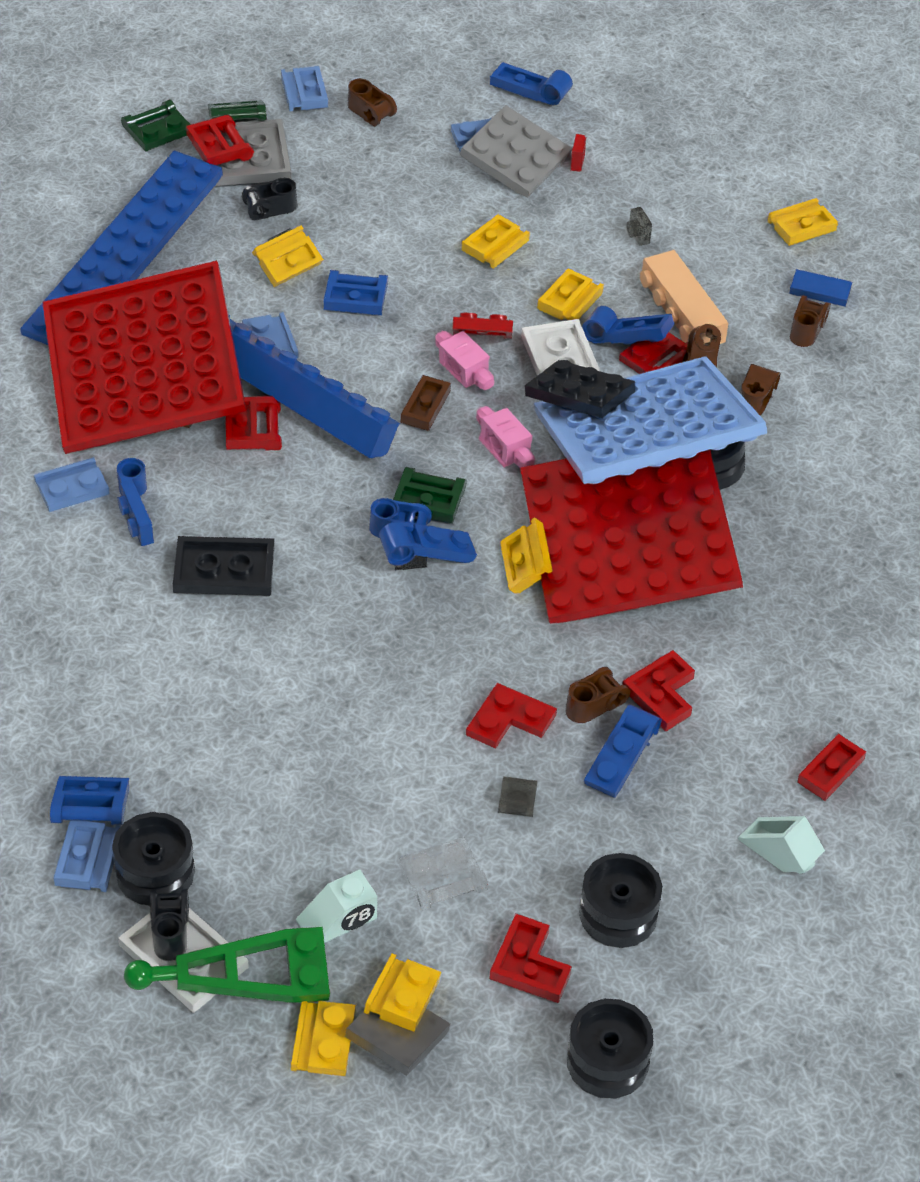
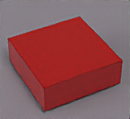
[570,134,587,172]

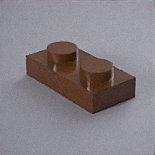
[400,375,451,431]

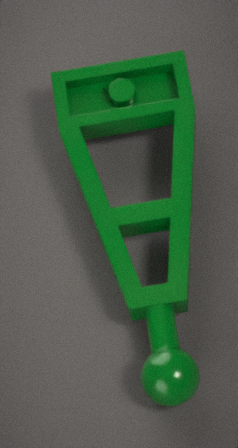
[124,927,330,1003]

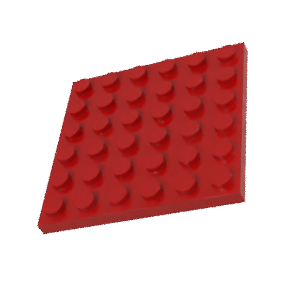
[42,260,247,454]
[520,449,743,624]

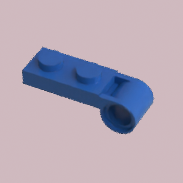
[490,62,573,105]
[582,306,675,345]
[117,458,154,546]
[379,522,477,566]
[584,704,662,798]

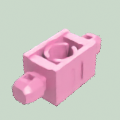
[435,331,494,390]
[476,406,535,468]

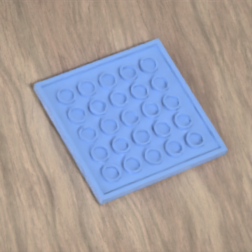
[534,356,767,484]

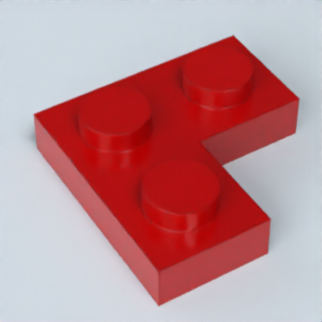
[622,650,695,731]
[466,683,557,749]
[489,914,572,1003]

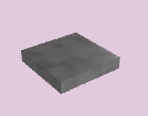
[345,1009,451,1076]

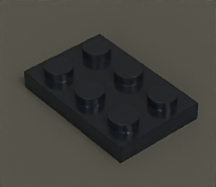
[524,360,635,418]
[173,536,275,596]

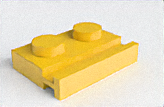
[768,198,838,246]
[461,214,530,269]
[252,225,324,287]
[537,268,604,320]
[500,518,552,593]
[363,953,441,1032]
[291,1001,356,1076]

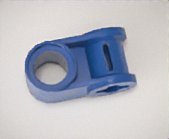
[369,498,432,538]

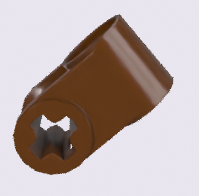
[347,78,397,127]
[790,295,831,347]
[682,324,721,368]
[741,364,781,416]
[565,667,630,723]

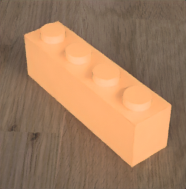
[640,250,728,344]

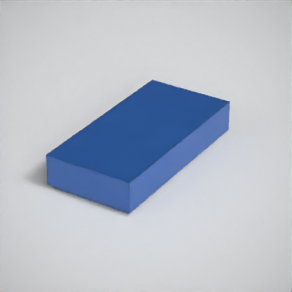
[789,269,852,307]

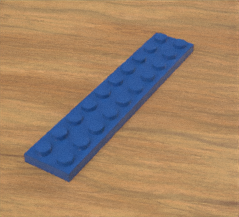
[20,150,223,345]

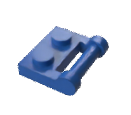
[323,270,388,316]
[50,776,129,825]

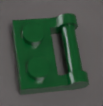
[121,99,191,152]
[208,100,267,121]
[393,467,467,524]

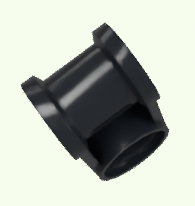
[241,177,298,221]
[150,889,189,961]

